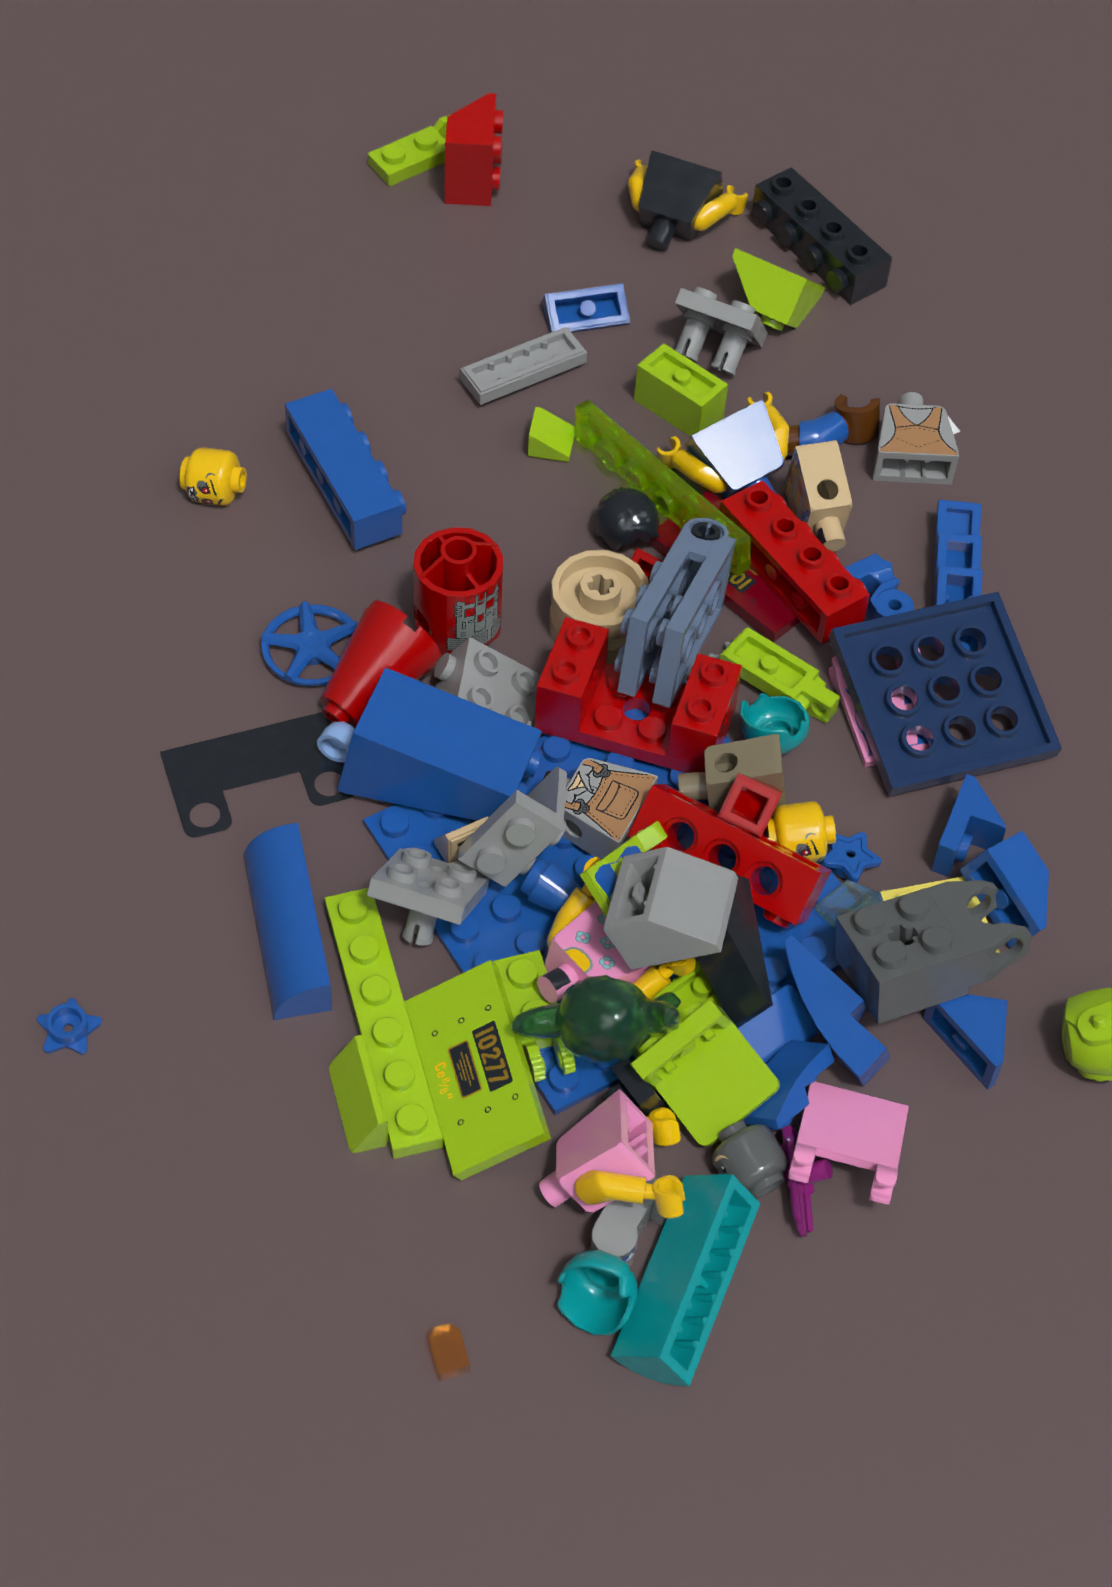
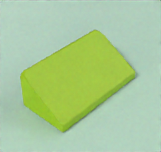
[329,1035,389,1153]

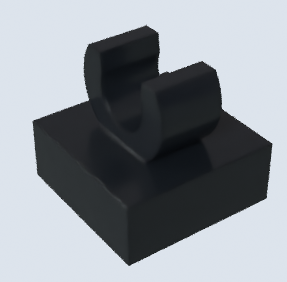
[602,1055,667,1116]

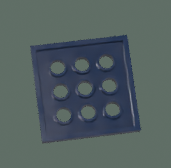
[829,592,1062,796]

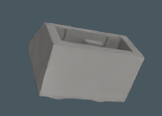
[603,847,738,970]

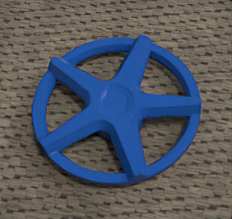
[261,601,358,686]

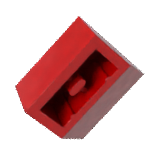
[445,93,503,206]

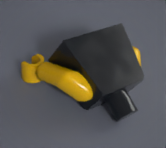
[627,150,749,251]

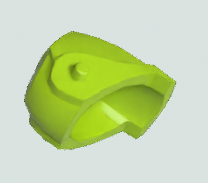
[1061,987,1112,1082]

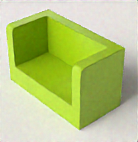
[634,343,728,437]

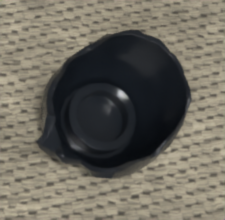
[594,487,660,551]

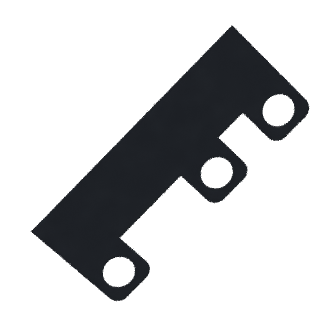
[160,712,356,837]

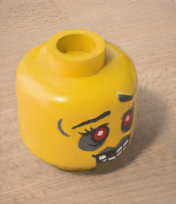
[180,447,247,506]
[765,801,836,862]

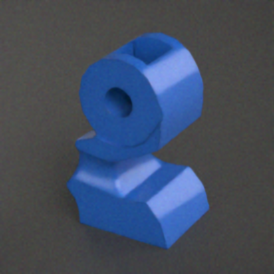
[845,553,914,621]

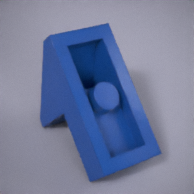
[931,774,1006,877]

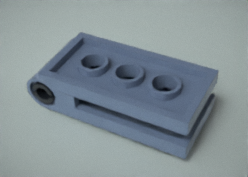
[614,518,736,708]

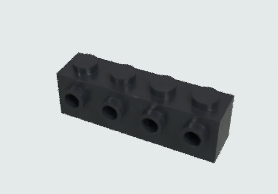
[751,167,892,305]

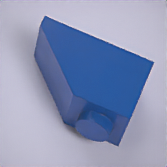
[960,831,1049,948]

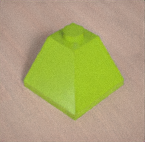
[732,248,826,331]

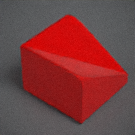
[717,772,783,837]

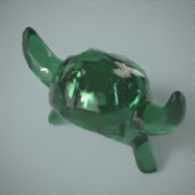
[511,975,681,1063]

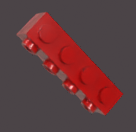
[718,480,870,645]

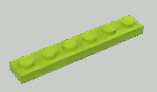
[325,888,443,1159]

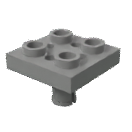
[367,848,490,945]

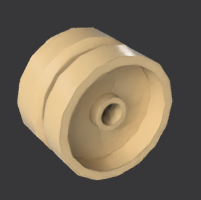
[549,550,649,664]

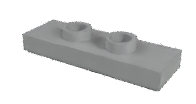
[460,327,587,405]

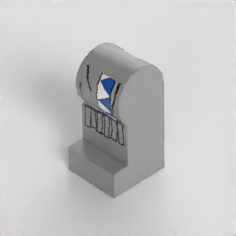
[590,1178,667,1267]

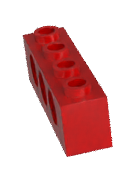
[628,784,831,928]

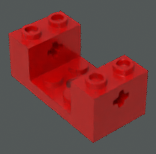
[535,617,742,773]

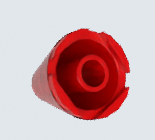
[320,600,441,727]

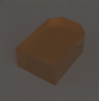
[429,1323,471,1381]

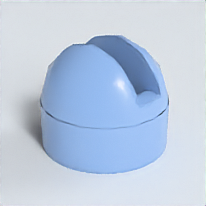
[317,721,355,762]

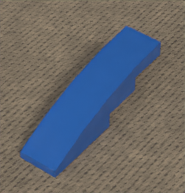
[932,499,983,651]

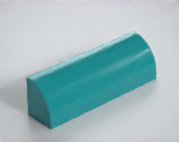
[611,1174,761,1386]

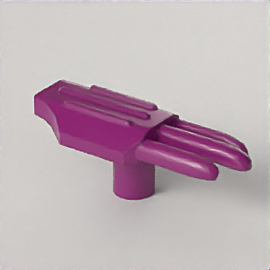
[781,1125,833,1237]

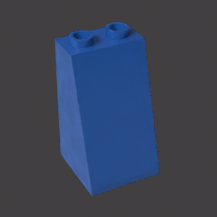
[337,668,543,820]

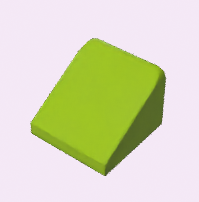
[528,406,576,462]

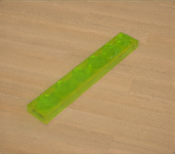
[574,400,751,576]

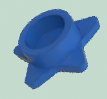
[821,832,881,883]
[37,998,102,1055]

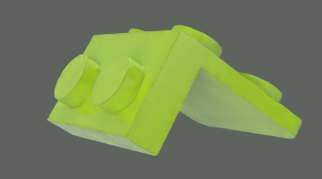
[631,999,780,1147]

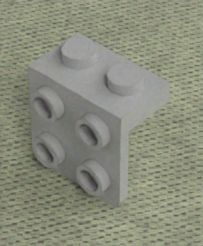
[434,637,541,728]
[458,767,568,887]

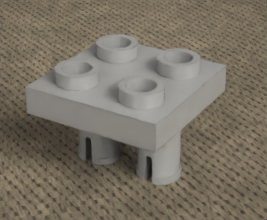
[674,287,768,376]

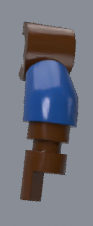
[787,394,880,456]

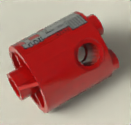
[413,527,504,656]

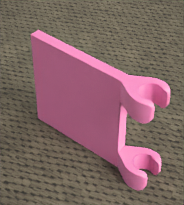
[788,1082,909,1205]

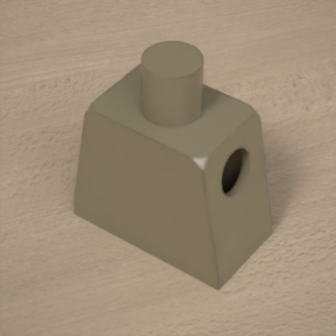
[678,734,786,818]

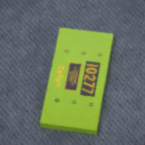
[404,960,551,1181]

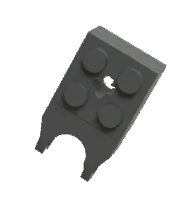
[835,880,1031,1024]

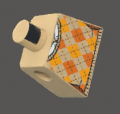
[782,440,852,552]

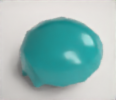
[739,693,810,754]
[558,1250,638,1335]

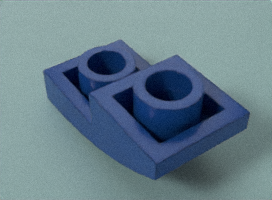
[744,1040,834,1130]

